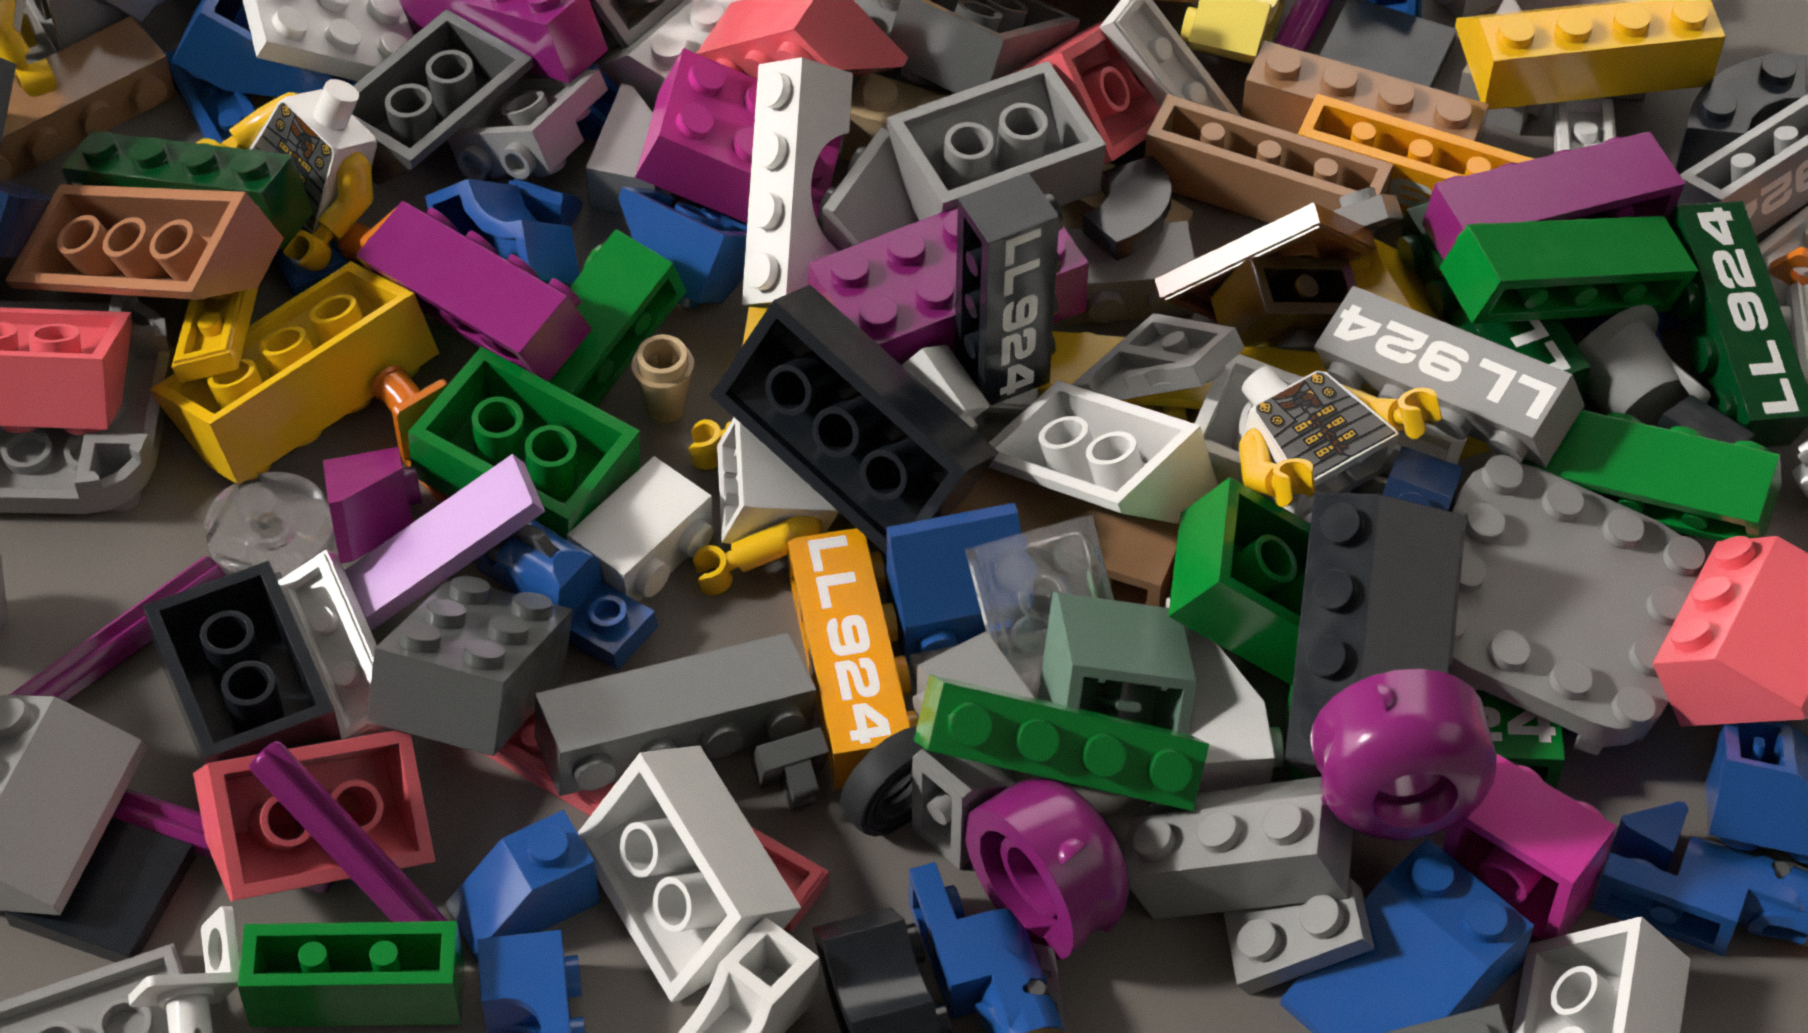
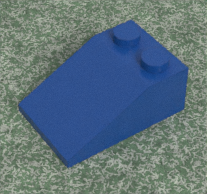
[171,0,358,97]
[1280,838,1534,1033]

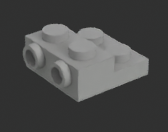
[447,69,608,180]

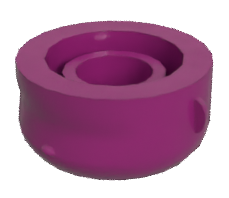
[1310,669,1496,840]
[964,777,1129,960]

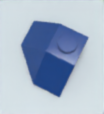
[618,187,747,309]

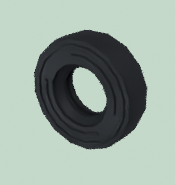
[840,726,923,837]

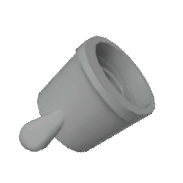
[1577,304,1711,425]

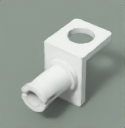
[128,906,240,1033]

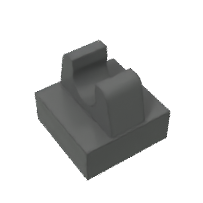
[752,727,829,810]

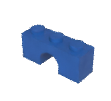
[477,930,586,1033]

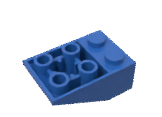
[1705,721,1808,864]

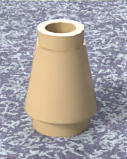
[631,334,694,423]

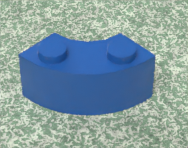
[425,179,579,287]

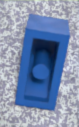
[446,810,600,962]

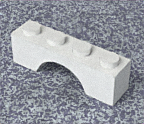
[742,57,853,308]
[678,916,819,1033]

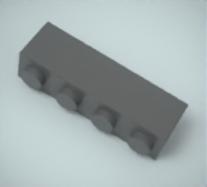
[534,632,817,796]

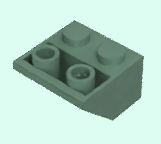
[1037,592,1197,734]

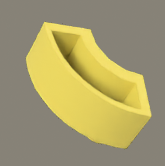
[1181,0,1286,64]

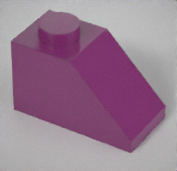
[323,447,422,564]

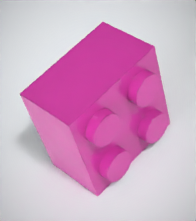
[1443,754,1617,942]

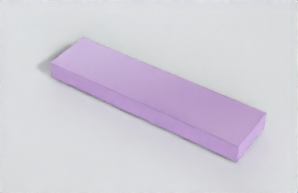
[345,454,545,631]

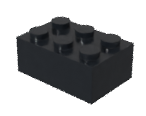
[142,560,342,766]

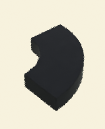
[1083,155,1171,261]

